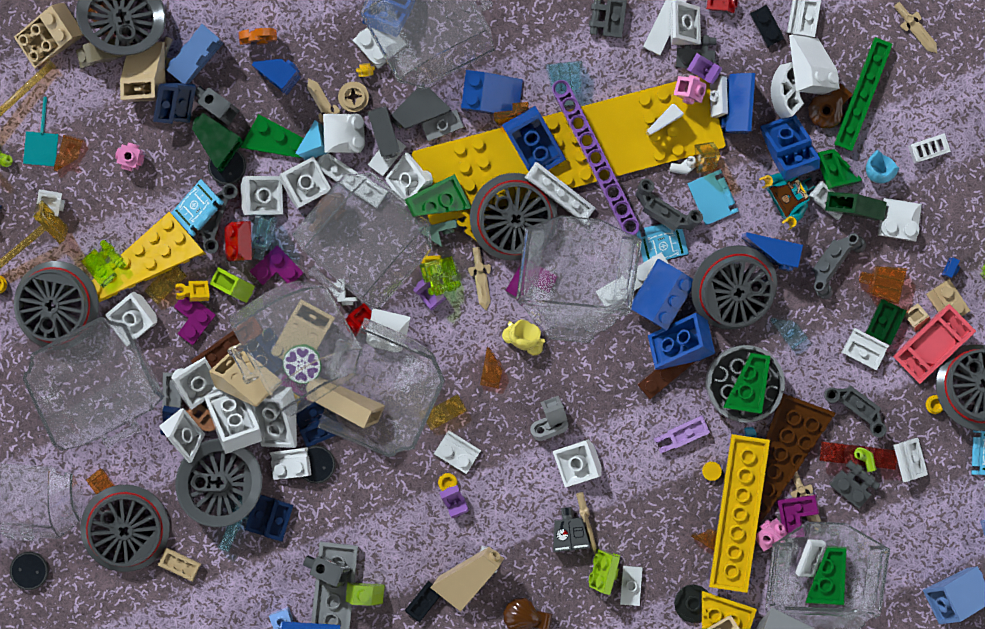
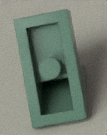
[418,220,457,247]

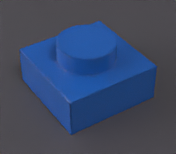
[942,257,960,278]

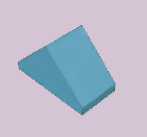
[296,120,327,160]

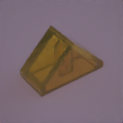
[695,142,720,173]

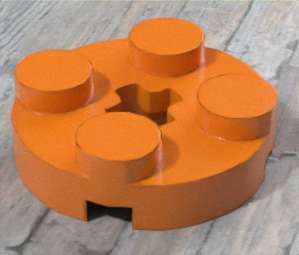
[238,28,277,45]

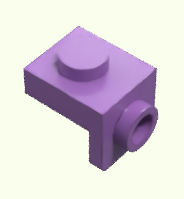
[687,53,722,84]
[413,278,446,310]
[440,485,469,518]

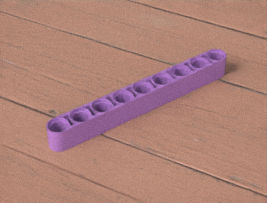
[551,80,639,235]

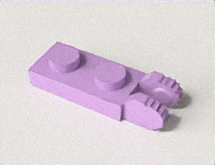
[654,415,710,454]

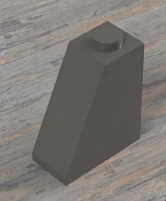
[391,82,451,130]
[367,106,400,159]

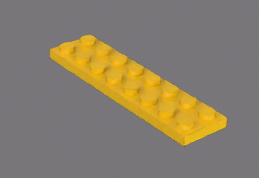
[709,434,770,593]

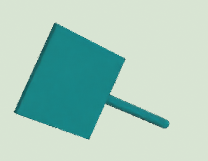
[23,97,58,167]

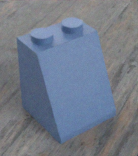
[923,566,985,624]

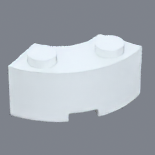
[771,62,804,119]

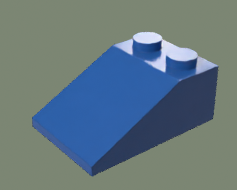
[461,70,523,117]
[502,106,566,171]
[741,232,803,272]
[648,313,715,370]

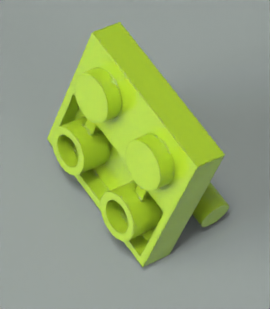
[589,549,621,595]

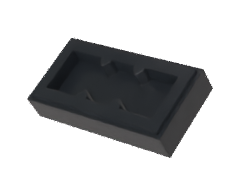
[404,580,440,623]

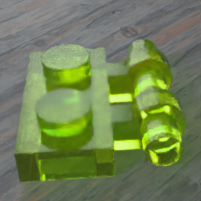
[81,240,126,288]
[419,256,461,296]

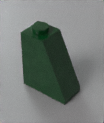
[192,113,243,173]
[825,192,887,221]

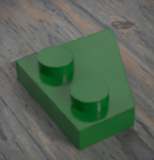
[817,149,862,190]

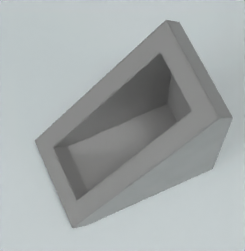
[540,396,567,427]

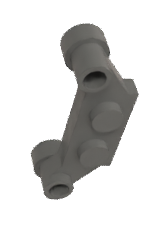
[635,179,703,232]
[197,184,238,254]
[812,233,866,299]
[824,385,887,437]

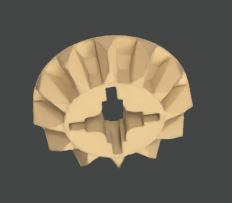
[338,82,369,112]

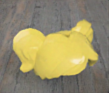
[502,319,545,355]

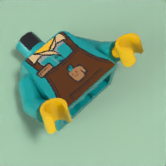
[759,173,815,230]

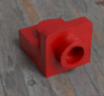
[706,0,738,13]
[344,303,372,337]

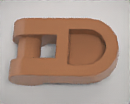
[186,403,215,431]

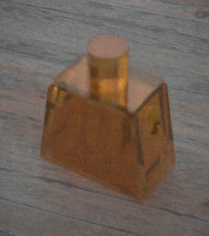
[859,266,907,304]

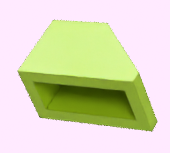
[210,267,255,303]
[345,582,385,606]

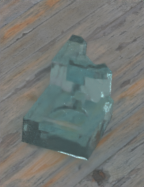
[771,318,808,350]

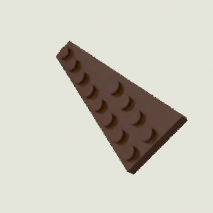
[757,393,835,529]

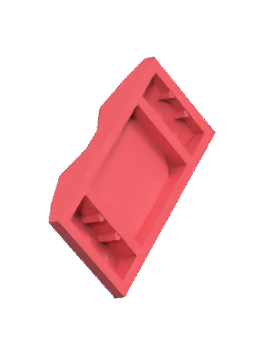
[893,304,976,384]

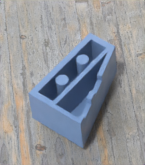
[167,24,224,84]

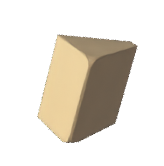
[904,304,930,333]

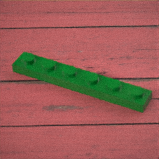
[833,37,893,151]

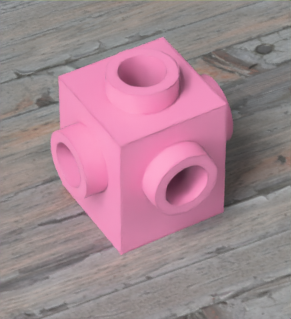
[674,75,707,105]
[115,142,145,172]
[755,518,788,551]

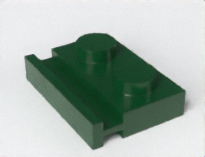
[865,299,907,345]

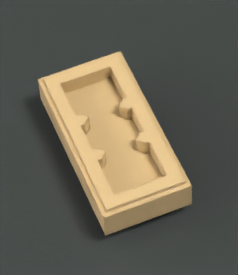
[158,548,201,582]

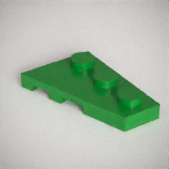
[241,114,304,158]
[404,174,471,217]
[723,353,771,414]
[805,546,847,605]

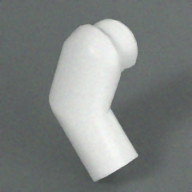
[669,156,697,174]

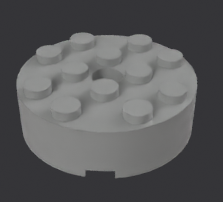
[705,345,785,423]

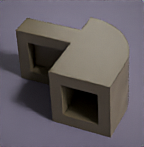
[76,38,122,69]

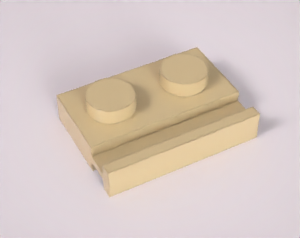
[925,279,970,316]

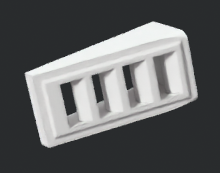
[646,104,684,136]
[908,133,951,164]

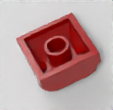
[225,221,252,262]

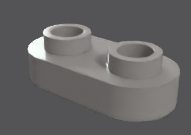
[530,418,569,441]

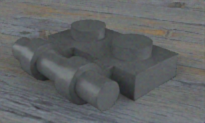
[589,0,627,39]
[675,35,717,68]
[829,460,880,509]

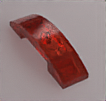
[819,441,897,470]

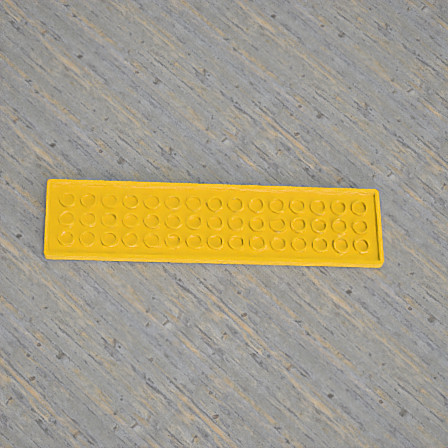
[412,76,726,225]

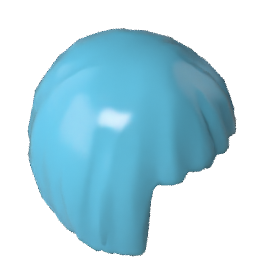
[866,150,899,184]

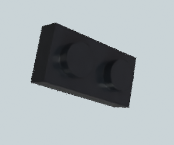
[749,5,784,48]

